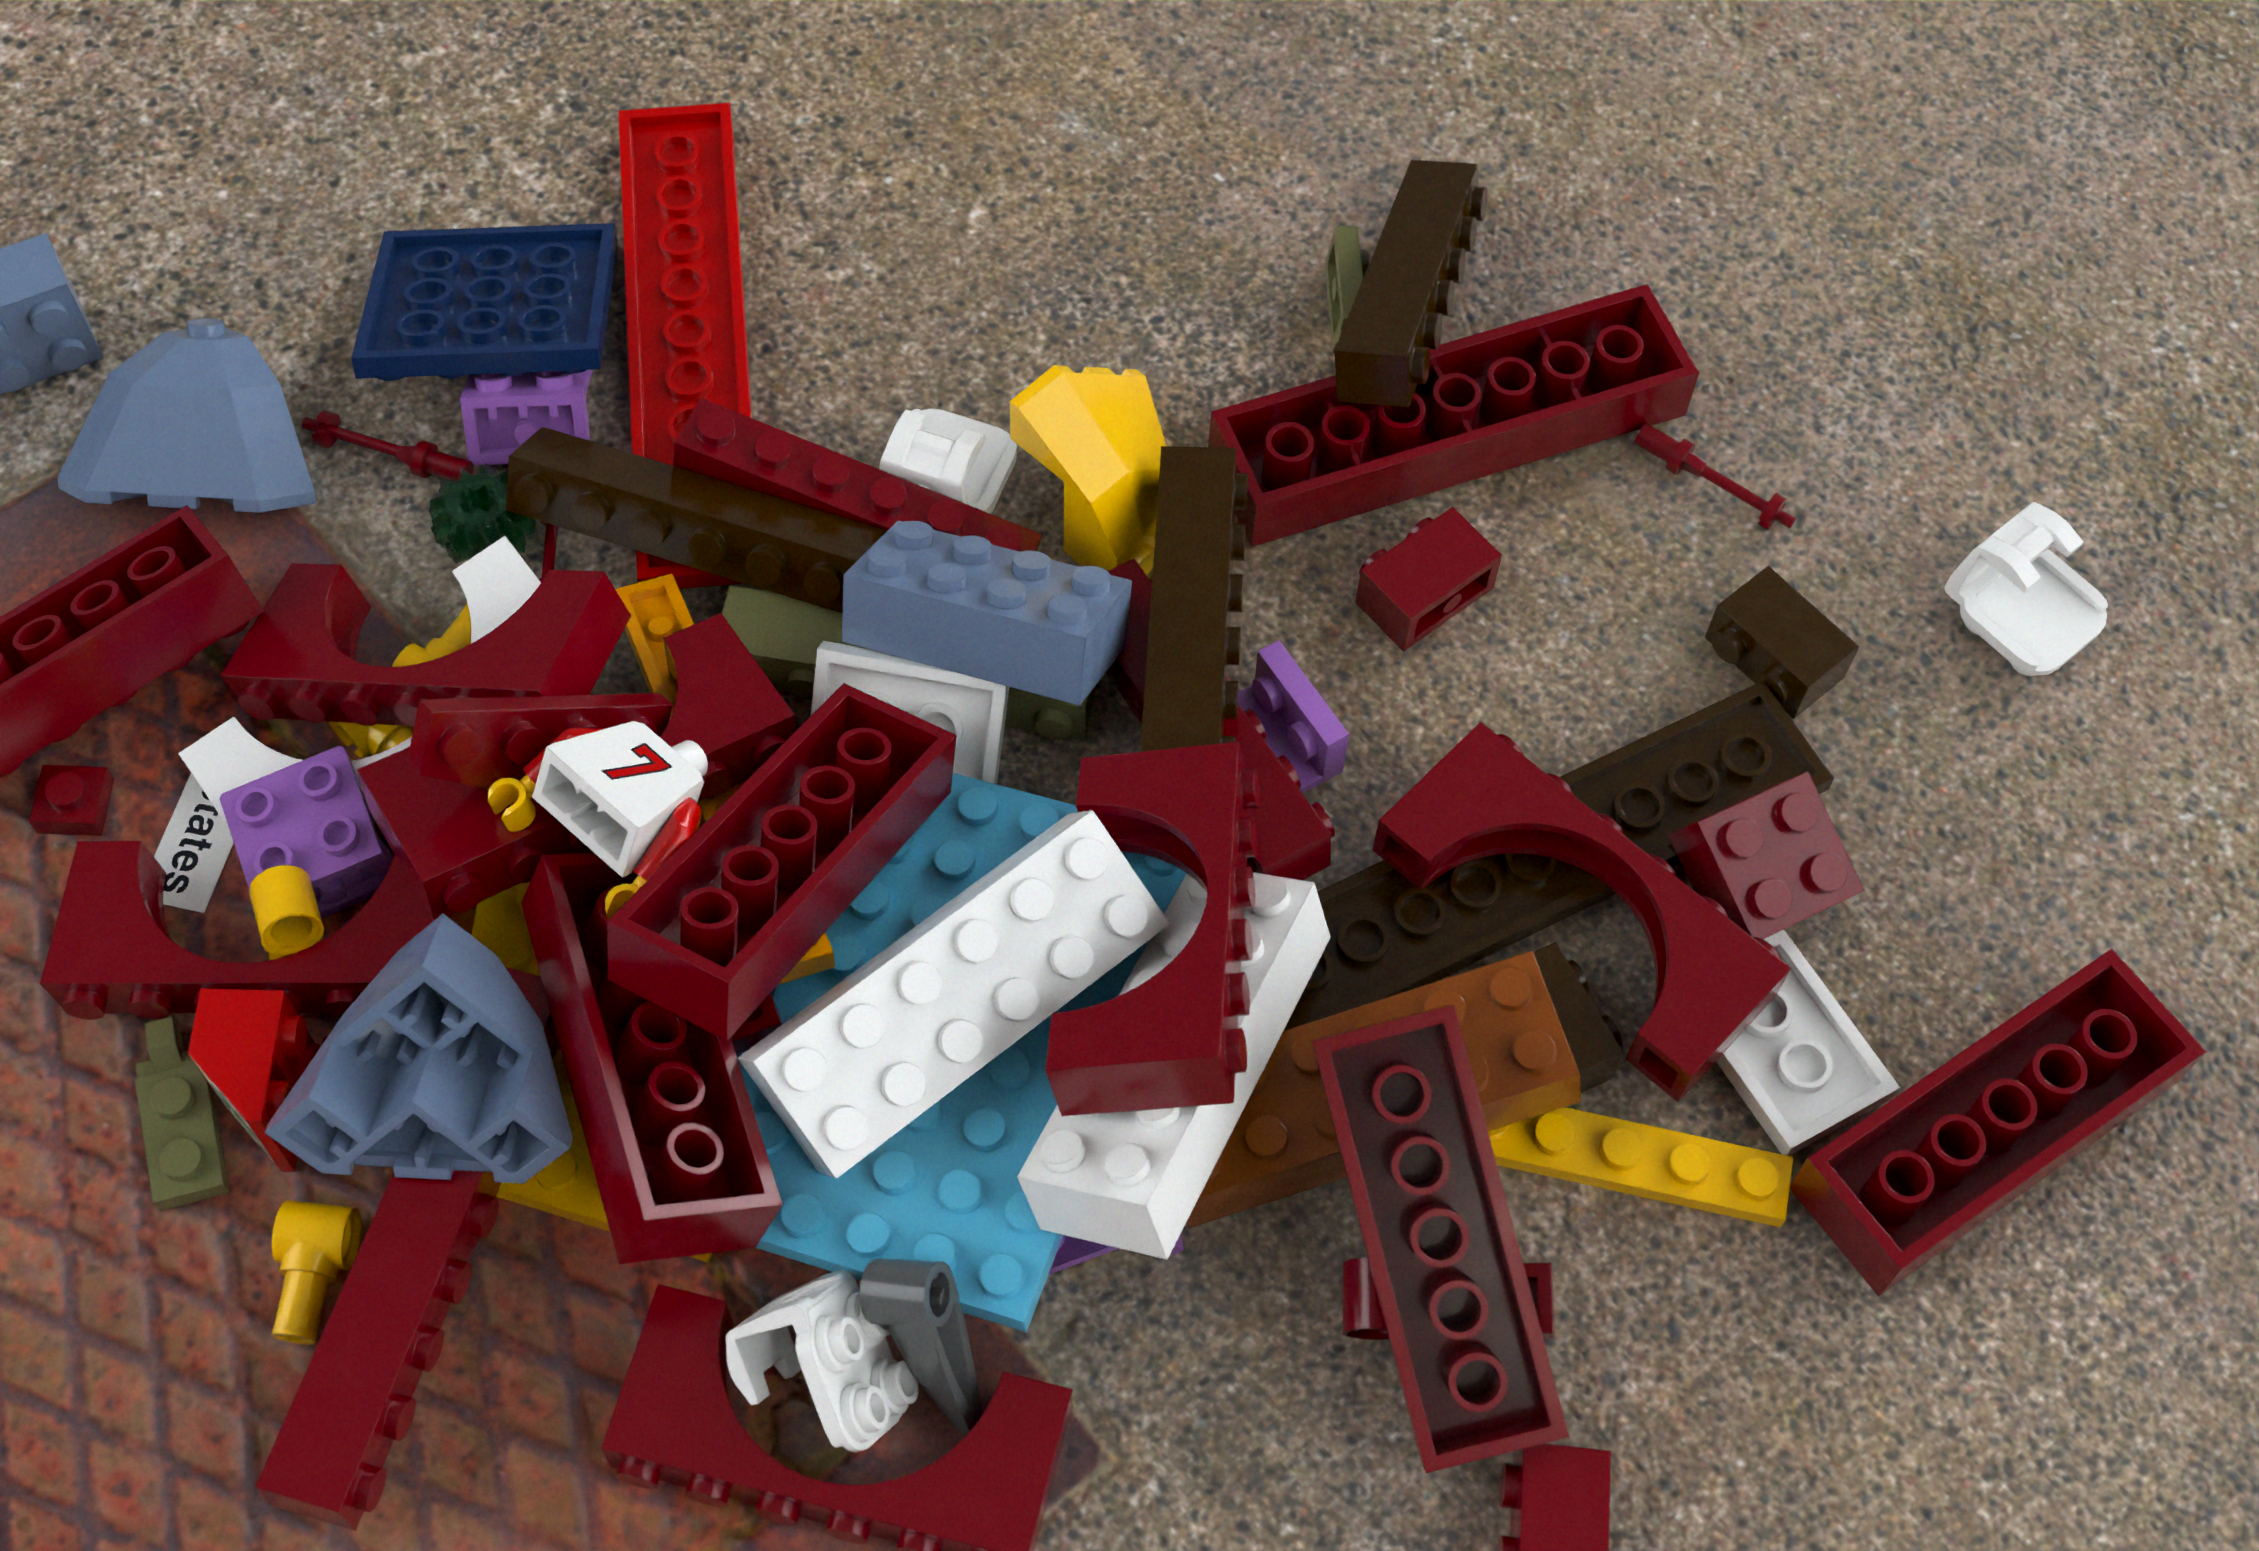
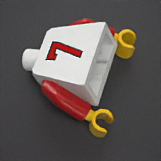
[488,721,708,920]

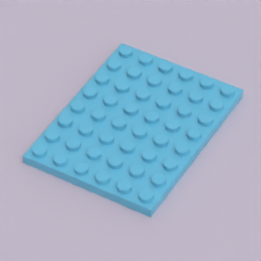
[736,773,1187,1332]

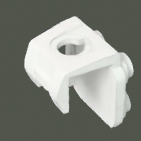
[879,409,1017,514]
[1944,502,2108,676]
[726,1270,918,1453]

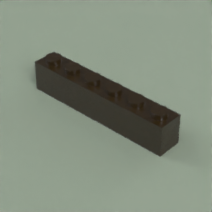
[1334,160,1488,408]
[506,427,886,613]
[1140,446,1248,752]

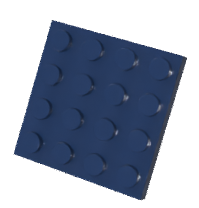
[351,223,618,381]

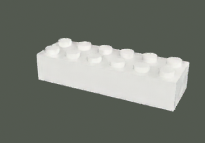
[737,810,1170,1179]
[1017,872,1331,1260]

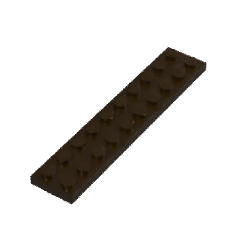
[1284,681,1834,1031]

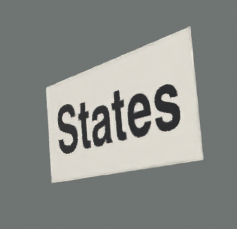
[154,773,234,913]

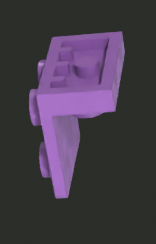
[460,370,593,465]
[1238,640,1349,793]
[220,746,394,919]

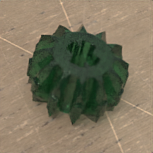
[429,463,536,564]

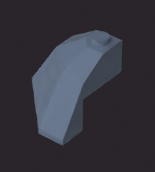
[58,318,316,513]
[264,914,573,1184]

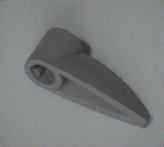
[859,1258,982,1437]

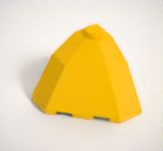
[1010,365,1167,575]

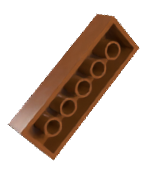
[1186,950,1581,1228]

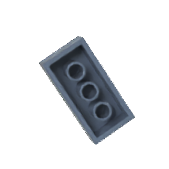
[0,233,104,395]
[842,521,1132,706]

